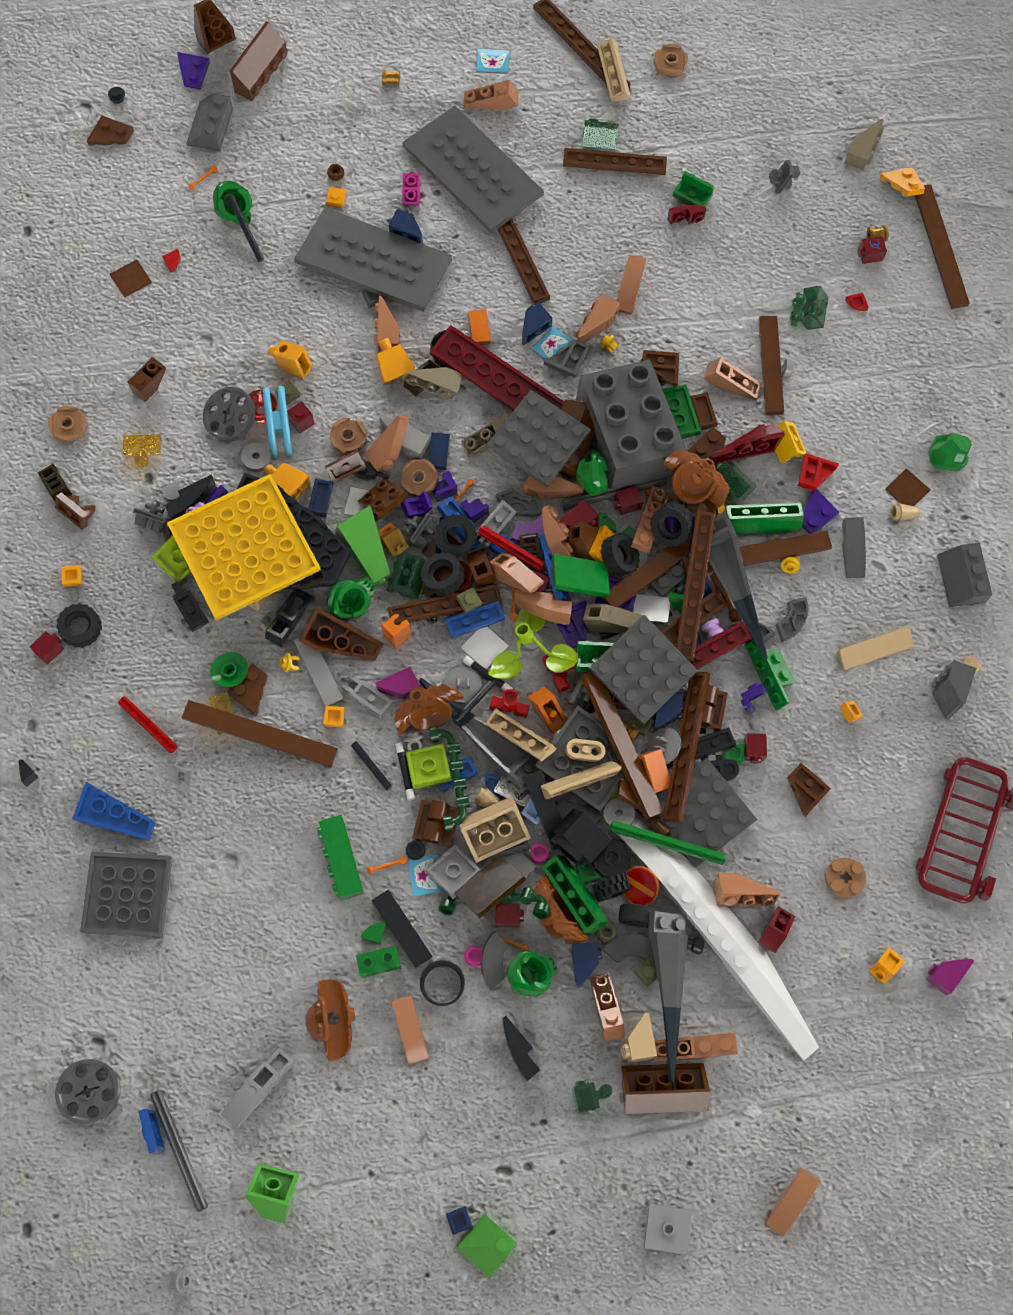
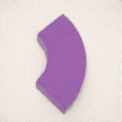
[511,514,559,543]

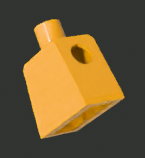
[375,338,416,384]
[268,340,313,380]
[264,463,311,499]

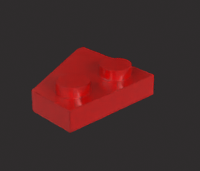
[797,453,839,491]

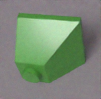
[245,1163,299,1223]
[457,1213,517,1277]

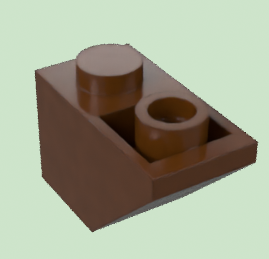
[127,357,166,402]
[568,522,598,561]
[467,548,497,588]

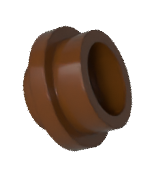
[327,164,345,181]

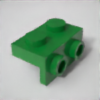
[672,171,715,207]
[576,641,614,672]

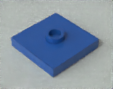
[138,1109,165,1154]

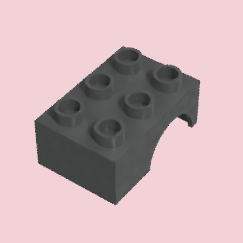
[576,359,687,491]

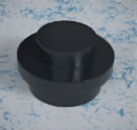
[108,87,125,104]
[406,840,426,860]

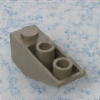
[844,119,884,170]
[402,367,462,399]
[461,413,510,457]
[583,604,647,633]

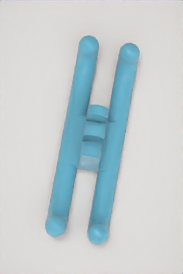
[263,386,293,459]

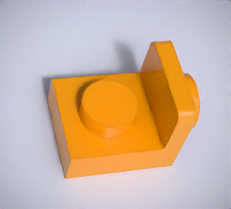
[869,947,905,984]

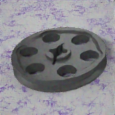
[203,387,256,442]
[55,1059,120,1125]

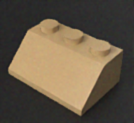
[459,796,531,863]
[620,1013,657,1064]

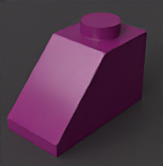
[375,667,420,700]
[926,959,974,995]

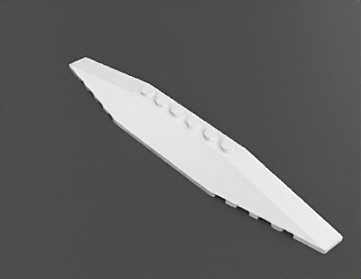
[600,804,819,1061]

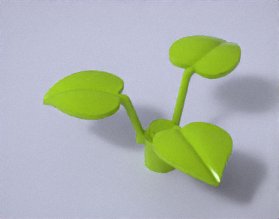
[488,609,578,680]

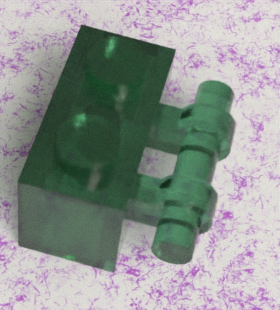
[582,118,619,150]
[790,286,829,330]
[716,461,757,506]
[386,553,425,599]
[571,1079,612,1114]

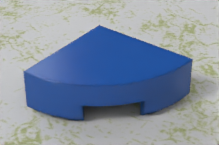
[485,772,501,797]

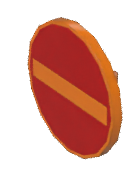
[623,866,659,906]

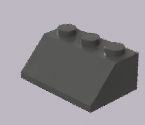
[186,93,233,151]
[937,543,992,607]
[932,660,977,720]

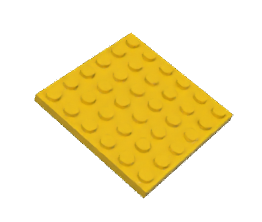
[167,474,321,621]

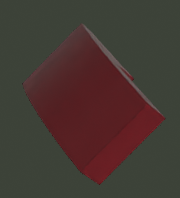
[667,205,707,224]

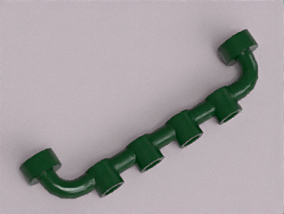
[429,726,470,832]
[438,887,551,920]

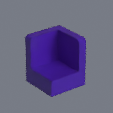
[432,471,458,502]
[460,498,489,523]

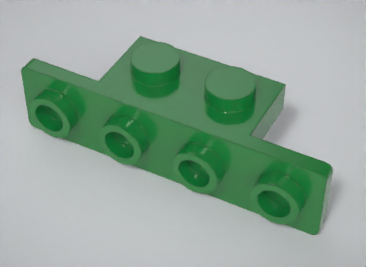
[744,637,795,711]

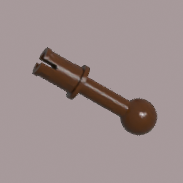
[710,573,742,623]
[634,808,671,837]

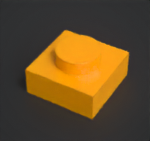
[326,187,347,208]
[61,565,83,587]
[840,700,864,723]
[323,706,345,728]

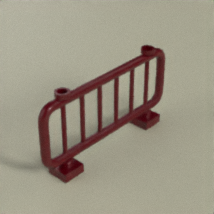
[915,757,1013,904]

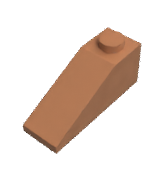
[703,357,762,400]
[364,415,410,471]

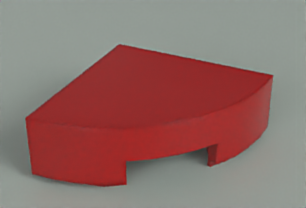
[162,249,181,273]
[845,292,869,311]

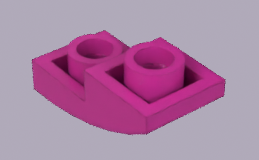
[402,173,420,206]

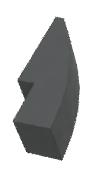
[842,517,866,578]

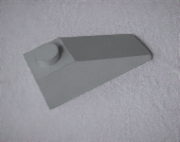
[379,414,431,460]

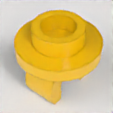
[600,335,619,354]
[781,556,800,574]
[279,653,299,672]

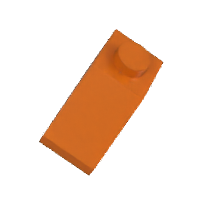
[528,686,567,734]

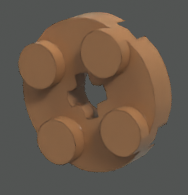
[654,44,688,76]
[48,406,87,442]
[330,418,367,455]
[401,459,439,497]
[825,858,866,899]

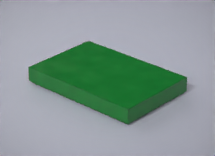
[662,384,701,439]
[552,554,610,598]

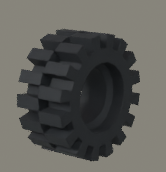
[592,873,631,902]

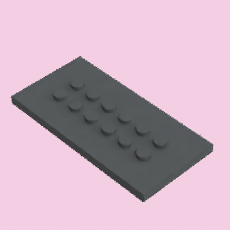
[402,105,544,233]
[294,207,452,312]

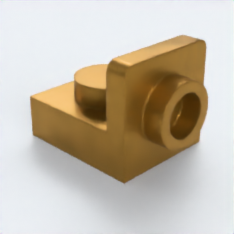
[381,527,409,557]

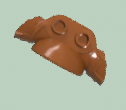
[663,450,729,508]
[395,683,464,735]
[534,875,589,945]
[305,979,355,1060]

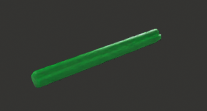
[610,820,726,865]

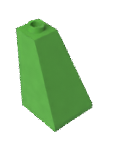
[335,506,390,586]

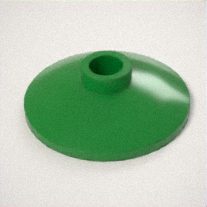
[210,652,248,688]

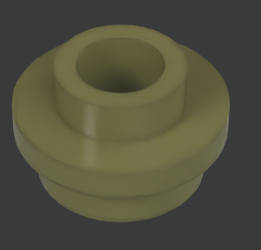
[597,922,617,942]

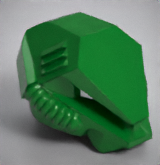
[213,181,252,226]
[928,433,972,471]
[577,452,608,496]
[327,578,374,620]
[505,951,557,997]

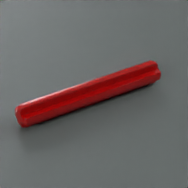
[478,525,545,571]
[118,696,178,753]

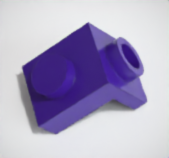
[400,492,432,519]
[740,683,768,713]

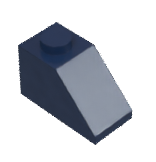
[389,209,423,244]
[522,303,553,345]
[653,693,685,732]
[571,942,602,989]

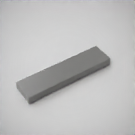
[294,638,344,706]

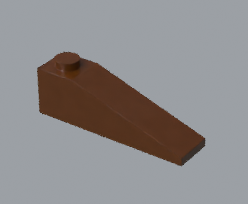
[194,0,236,54]
[299,607,384,661]

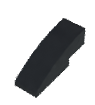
[164,474,216,520]
[265,589,312,647]
[503,1016,540,1082]

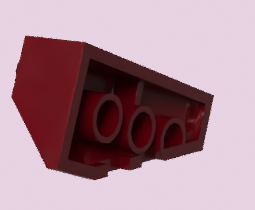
[709,424,785,465]

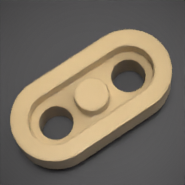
[565,739,605,762]

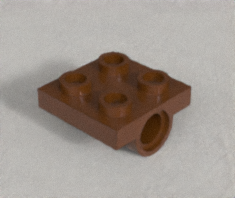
[358,478,408,521]
[701,685,728,731]
[412,800,459,847]

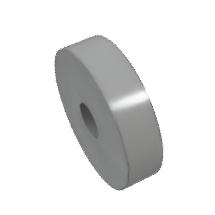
[241,442,272,472]
[603,798,635,828]

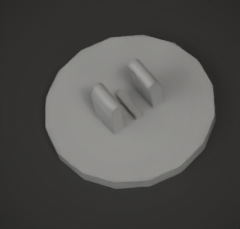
[444,666,482,704]
[646,727,682,764]

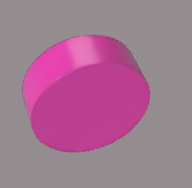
[530,843,550,864]
[464,946,482,967]

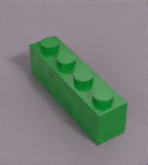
[726,502,804,534]
[317,814,364,901]
[541,855,610,934]

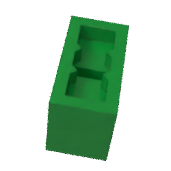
[356,946,401,978]

